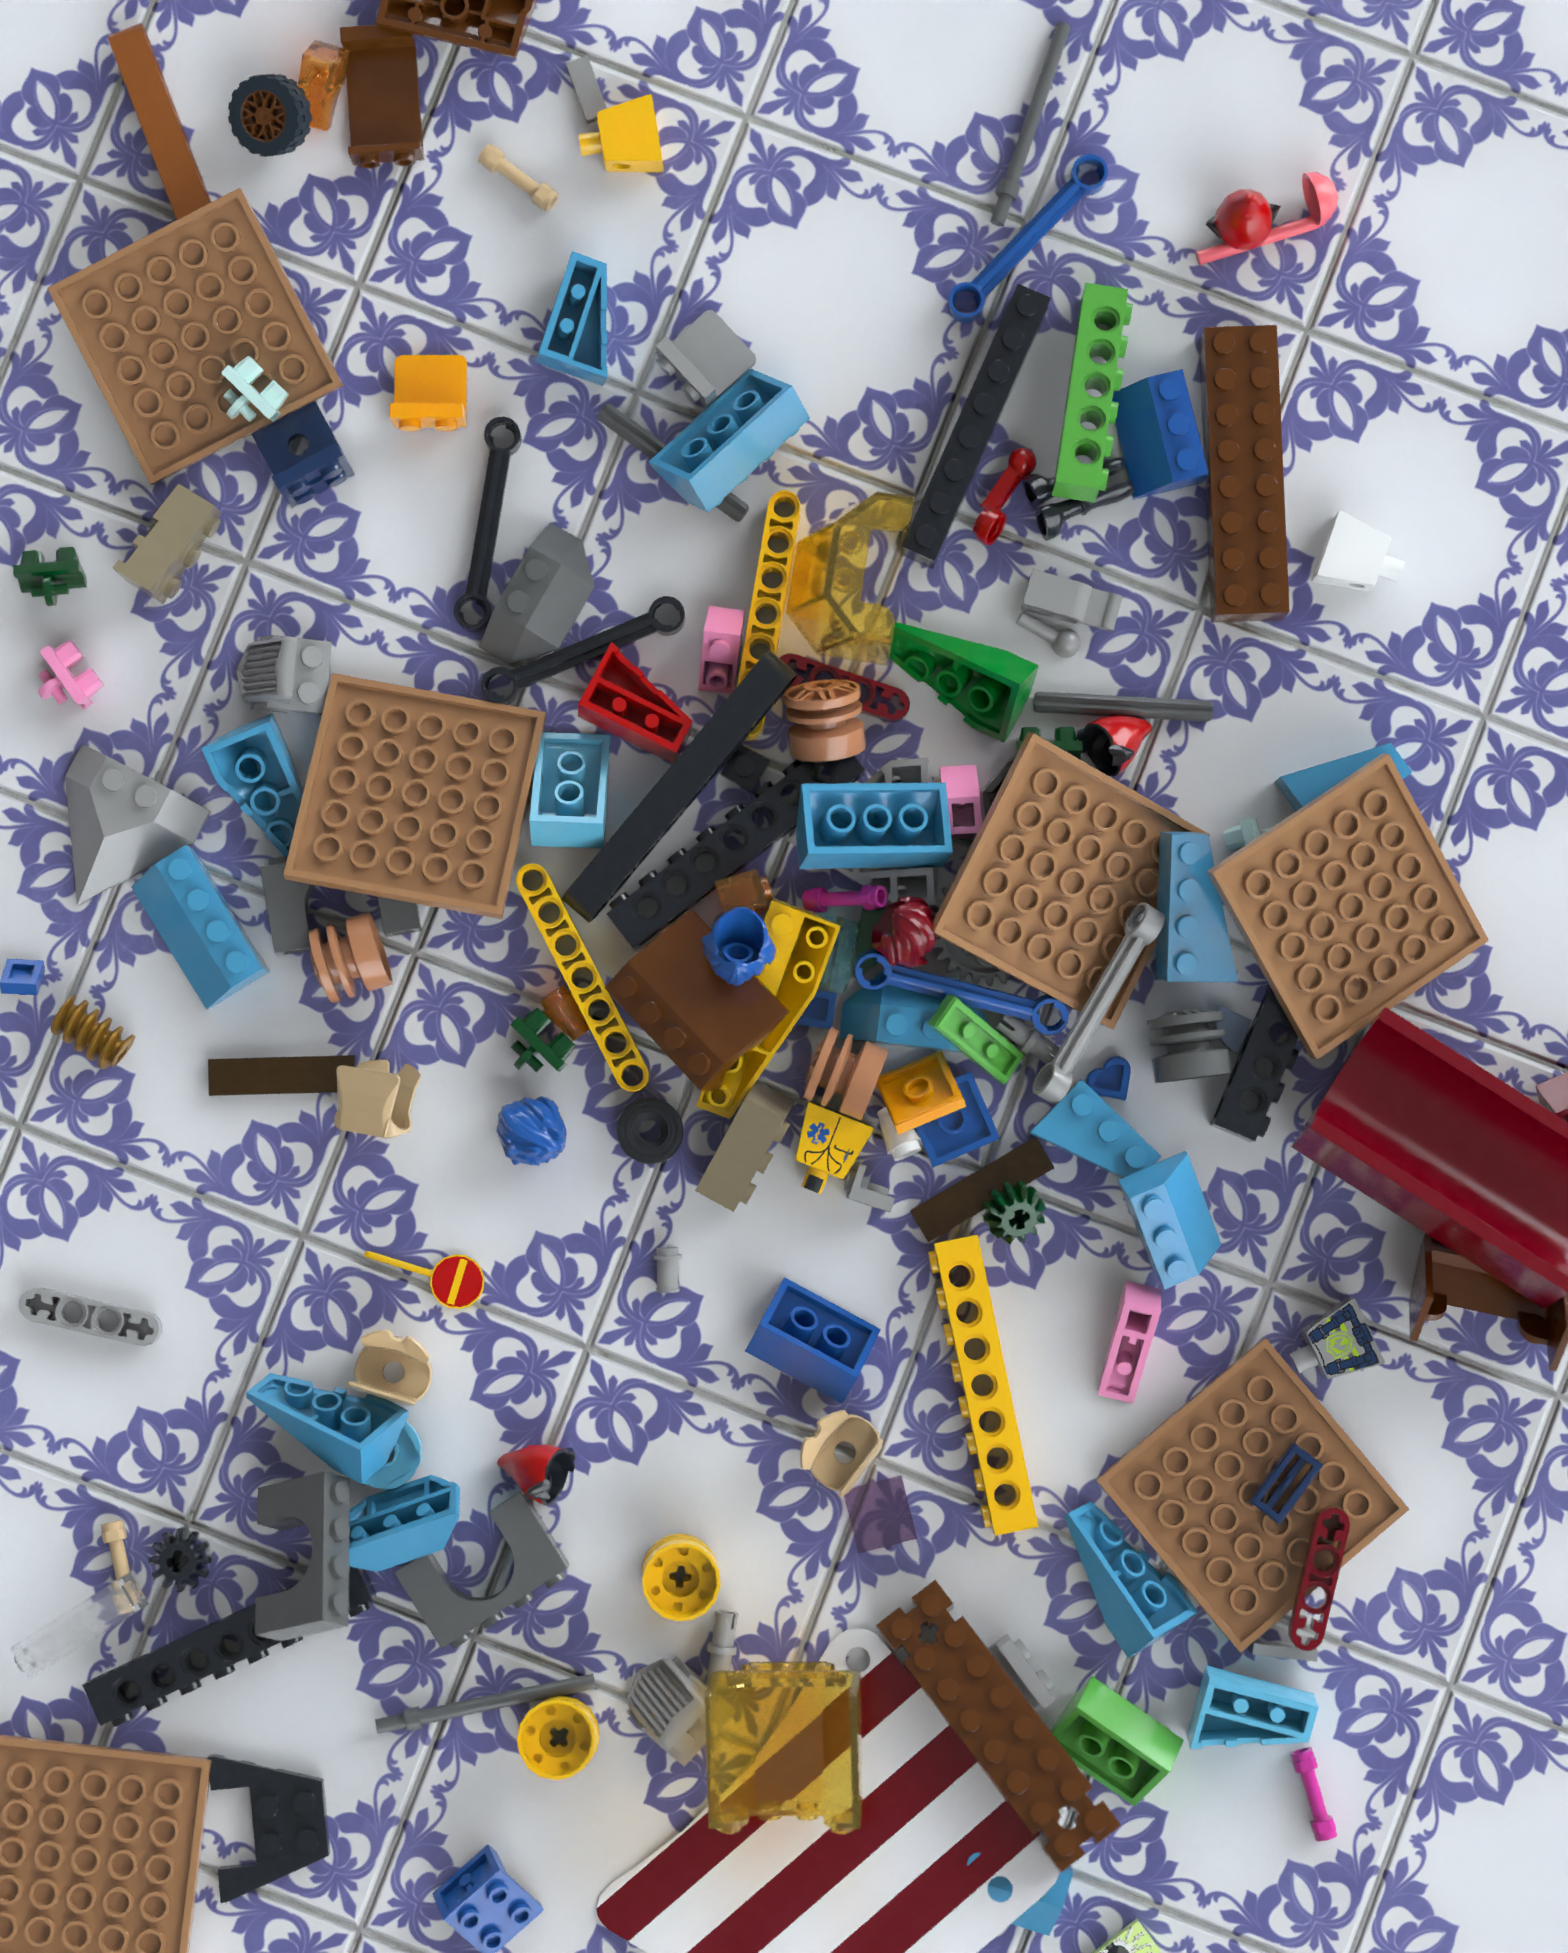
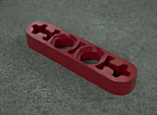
[779,653,910,723]
[1288,1506,1350,1651]

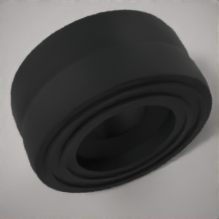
[617,1098,684,1164]

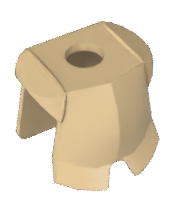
[334,1060,422,1138]
[347,1330,432,1405]
[800,1410,883,1498]

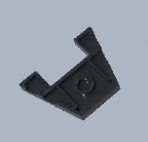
[208,1754,330,1903]

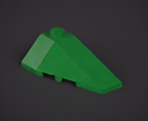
[885,622,1039,743]

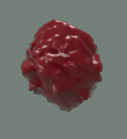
[871,896,937,968]

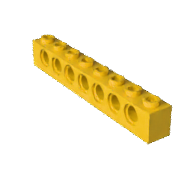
[928,1234,1039,1536]

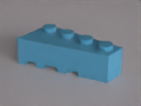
[1155,832,1238,982]

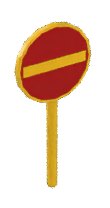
[364,1251,485,1309]

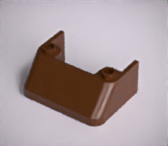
[1409,1233,1568,1372]

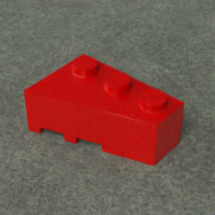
[578,642,693,764]

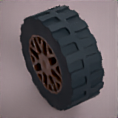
[228,74,312,157]

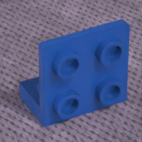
[432,1844,543,1953]

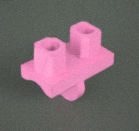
[38,640,104,710]

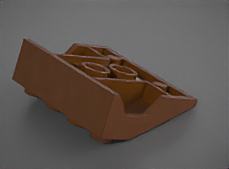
[375,0,537,59]
[605,910,790,1091]

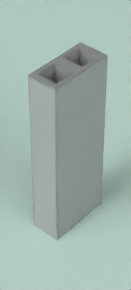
[566,55,607,124]
[1249,1641,1318,1662]

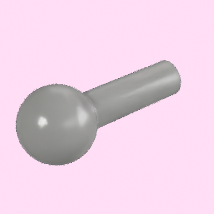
[1016,611,1080,657]

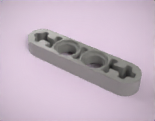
[19,1288,163,1346]

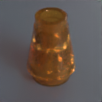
[540,985,590,1041]

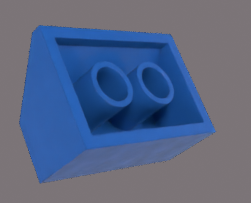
[1112,369,1209,500]
[745,1277,881,1404]

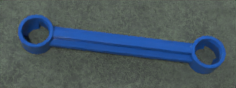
[948,154,1108,323]
[854,949,1069,1035]

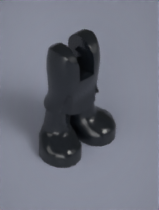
[1023,458,1135,541]

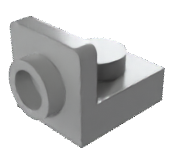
[844,1164,895,1212]

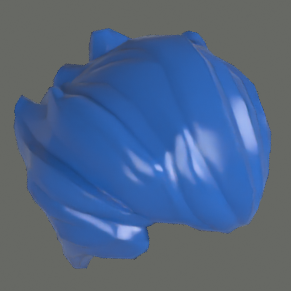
[701,906,776,986]
[496,1096,567,1166]

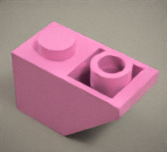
[698,606,745,694]
[939,765,982,839]

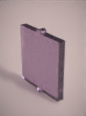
[844,1475,917,1554]

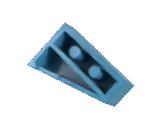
[535,251,608,386]
[1274,743,1412,812]

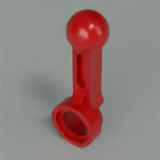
[973,448,1037,546]

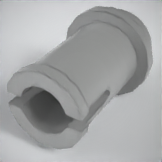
[653,1247,682,1293]

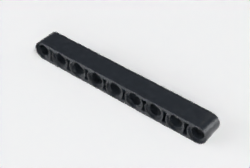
[562,651,798,923]

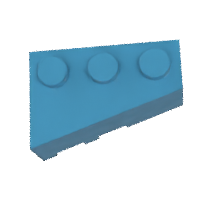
[1028,1079,1161,1178]

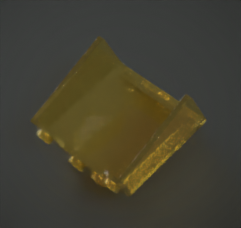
[786,491,914,665]
[705,1661,862,1833]

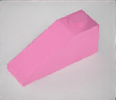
[1097,1280,1162,1404]

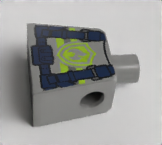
[1289,1297,1385,1379]

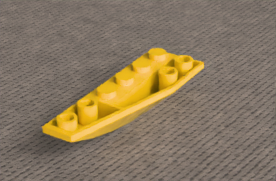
[696,898,841,1119]

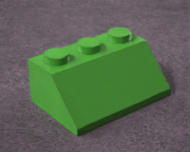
[1050,1676,1184,1806]

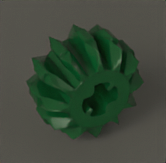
[982,1180,1046,1244]

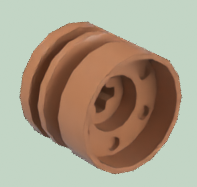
[784,679,866,762]
[309,912,393,1003]
[803,1027,889,1120]

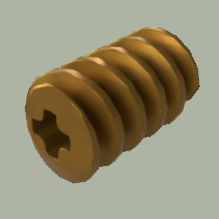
[50,994,136,1070]

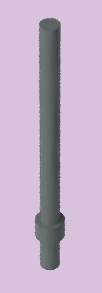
[990,22,1071,227]
[375,1673,596,1734]

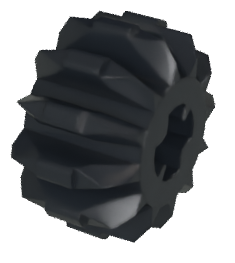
[148,1527,213,1592]

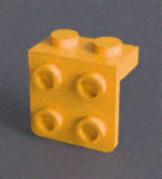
[389,355,467,431]

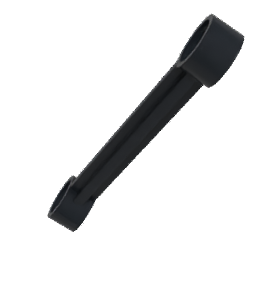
[454,416,522,633]
[481,596,686,705]

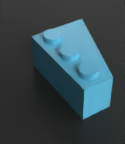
[1187,1665,1319,1749]

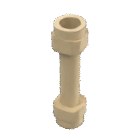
[478,144,559,212]
[101,1520,141,1612]

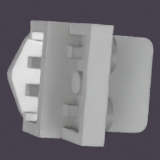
[236,635,332,715]
[627,1656,734,1767]

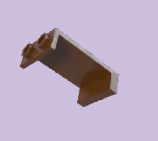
[340,24,424,169]

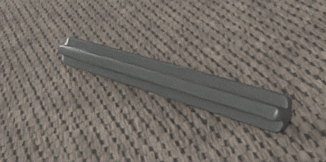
[597,403,749,522]
[1033,691,1214,722]

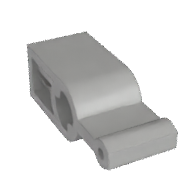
[1021,569,1123,632]

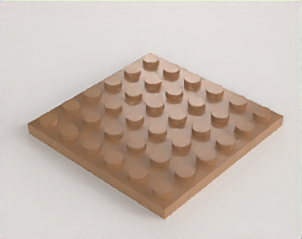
[47,188,344,485]
[283,673,546,919]
[933,733,1210,1030]
[1207,753,1489,1060]
[1096,1338,1410,1653]
[0,1734,211,1953]

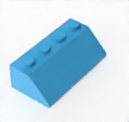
[649,369,810,512]
[796,783,953,869]
[131,845,270,1010]

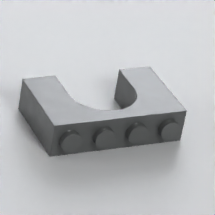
[260,856,422,956]
[255,1471,350,1641]
[394,1490,570,1649]

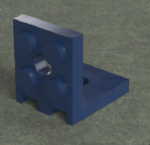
[251,401,355,508]

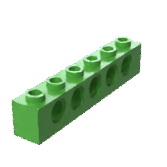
[1052,282,1133,503]

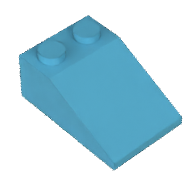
[529,732,611,849]

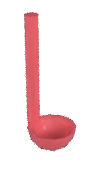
[1196,172,1339,265]

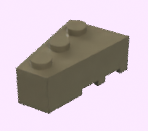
[113,483,221,604]
[695,1080,795,1212]

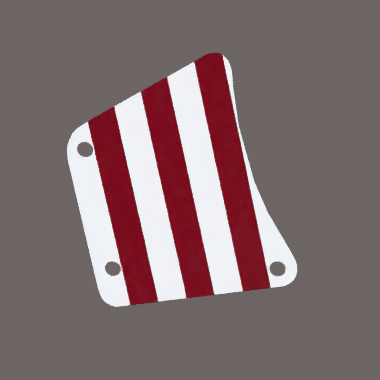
[597,1628,1059,1953]

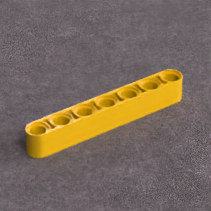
[737,490,800,741]
[516,863,650,1093]

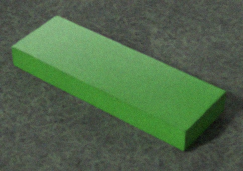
[928,994,1025,1085]

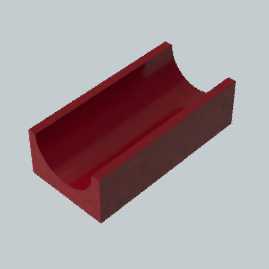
[1291,1007,1568,1309]

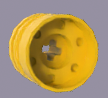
[641,1533,721,1621]
[517,1695,600,1780]

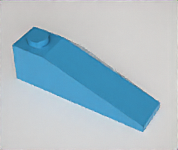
[201,713,304,856]
[246,1373,408,1484]
[1064,1501,1198,1659]

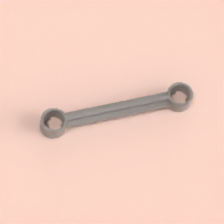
[1032,902,1165,1104]

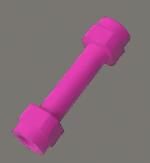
[802,884,887,913]
[1290,1747,1337,1842]

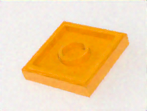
[876,1051,966,1135]

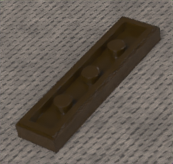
[208,1055,356,1096]
[910,1137,1054,1242]

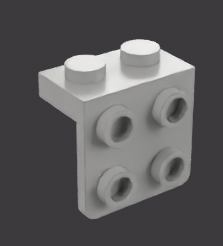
[656,310,756,408]
[988,1634,1055,1709]

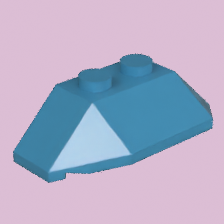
[839,970,988,1053]
[349,1475,460,1572]

